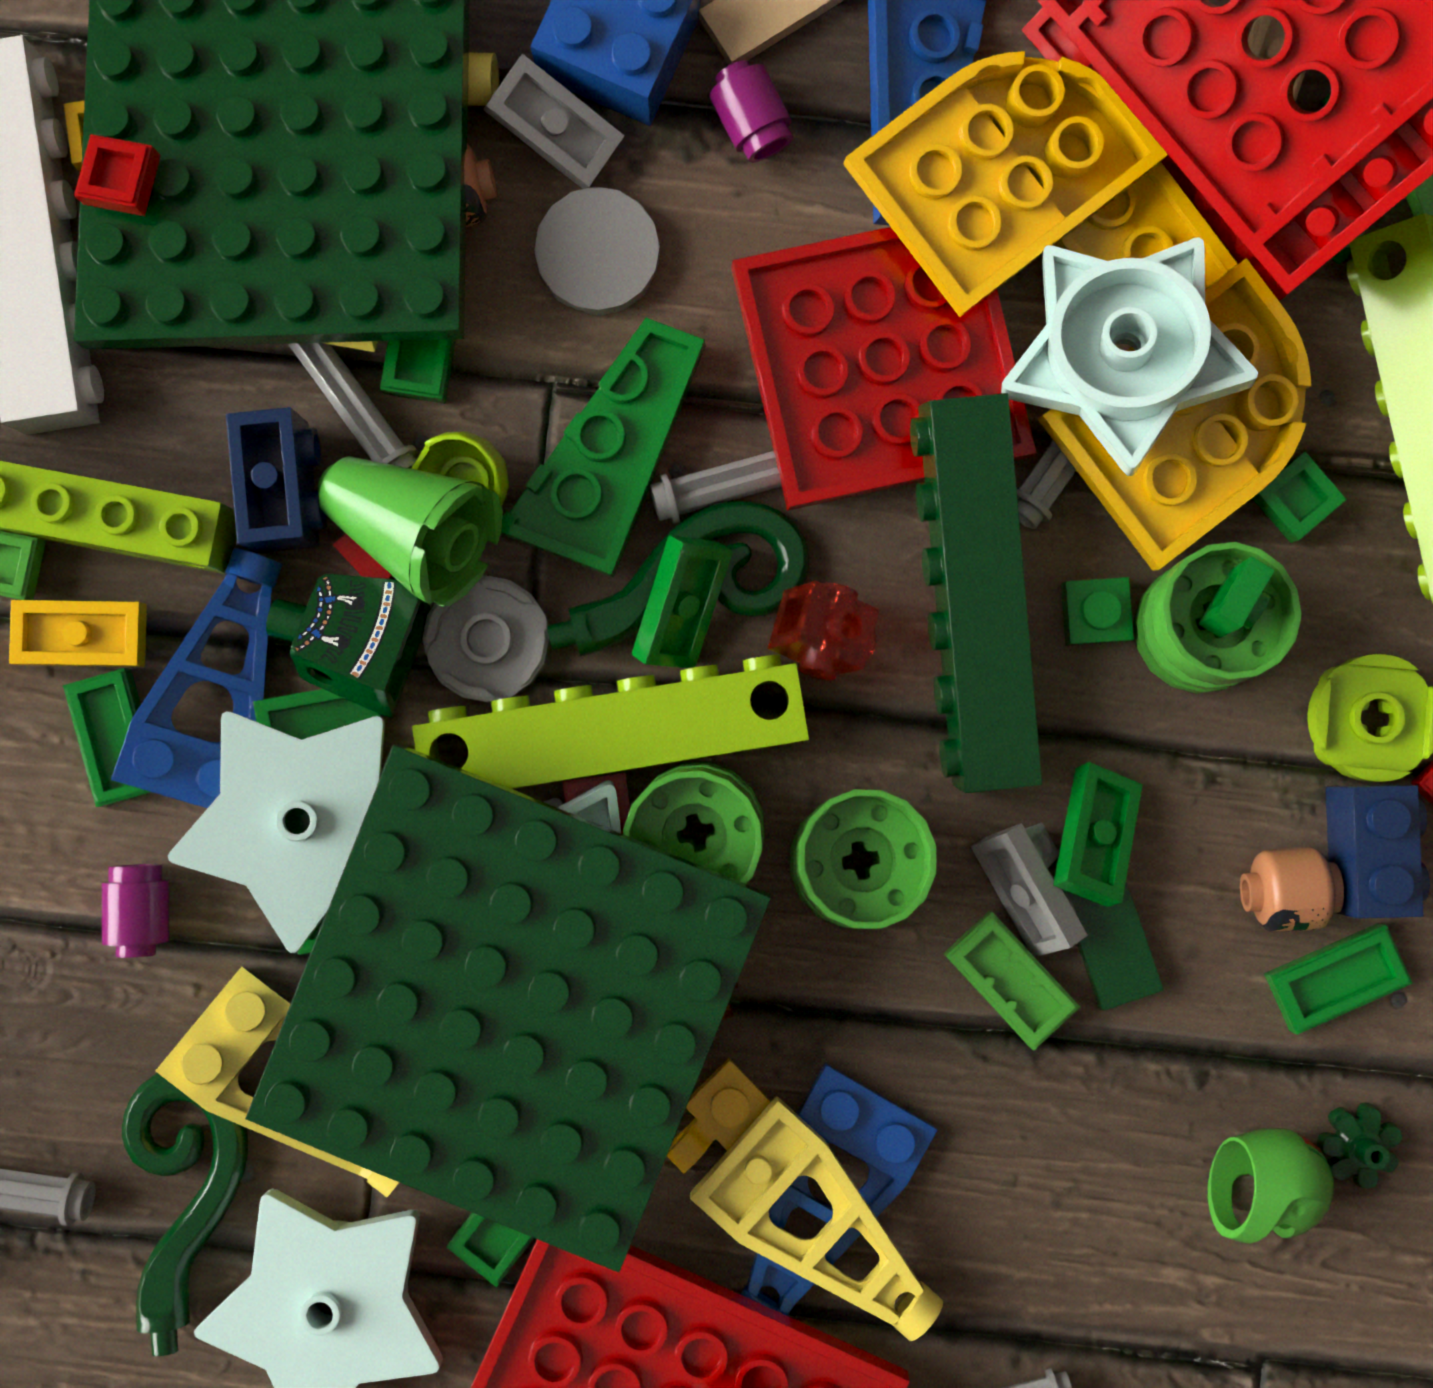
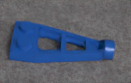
[111,548,283,808]
[740,1062,938,1316]

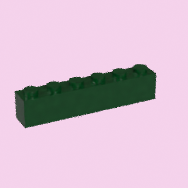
[910,393,1042,793]

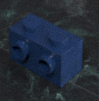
[226,407,327,553]
[1325,785,1430,919]

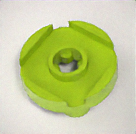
[1308,654,1433,782]

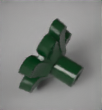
[1317,1102,1402,1189]

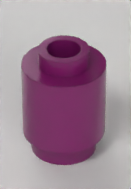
[709,60,793,163]
[101,864,169,958]

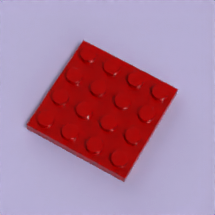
[731,227,1036,511]

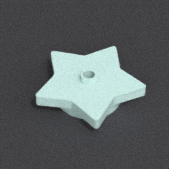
[1001,237,1258,476]
[168,711,385,953]
[194,1188,443,1388]

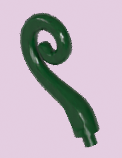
[547,501,809,657]
[122,1073,248,1356]

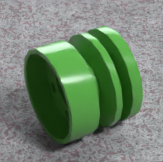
[1133,542,1302,694]
[623,761,765,884]
[789,789,936,929]

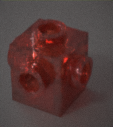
[767,581,880,680]

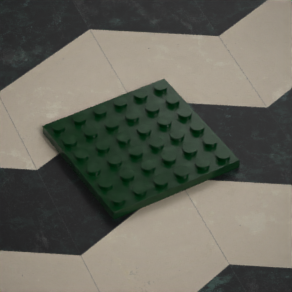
[74,0,470,349]
[245,743,771,1273]

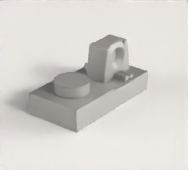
[483,54,625,189]
[970,822,1088,957]

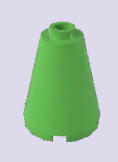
[318,456,503,607]

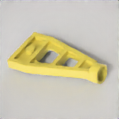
[155,966,399,1197]
[690,1096,943,1341]

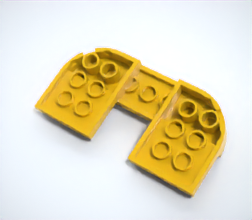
[843,51,1311,571]

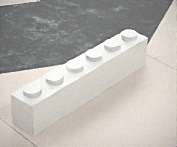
[0,35,104,435]

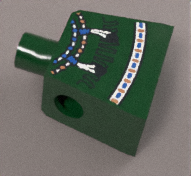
[266,574,430,718]

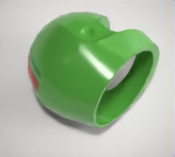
[1207,1128,1334,1244]

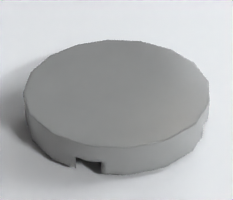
[534,186,660,316]
[422,575,550,703]

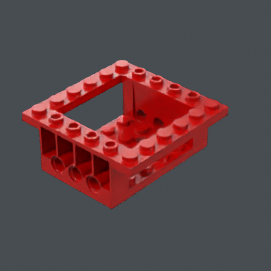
[1022,0,1433,301]

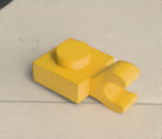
[667,1058,771,1174]

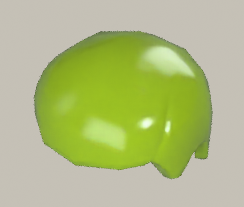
[411,431,509,506]

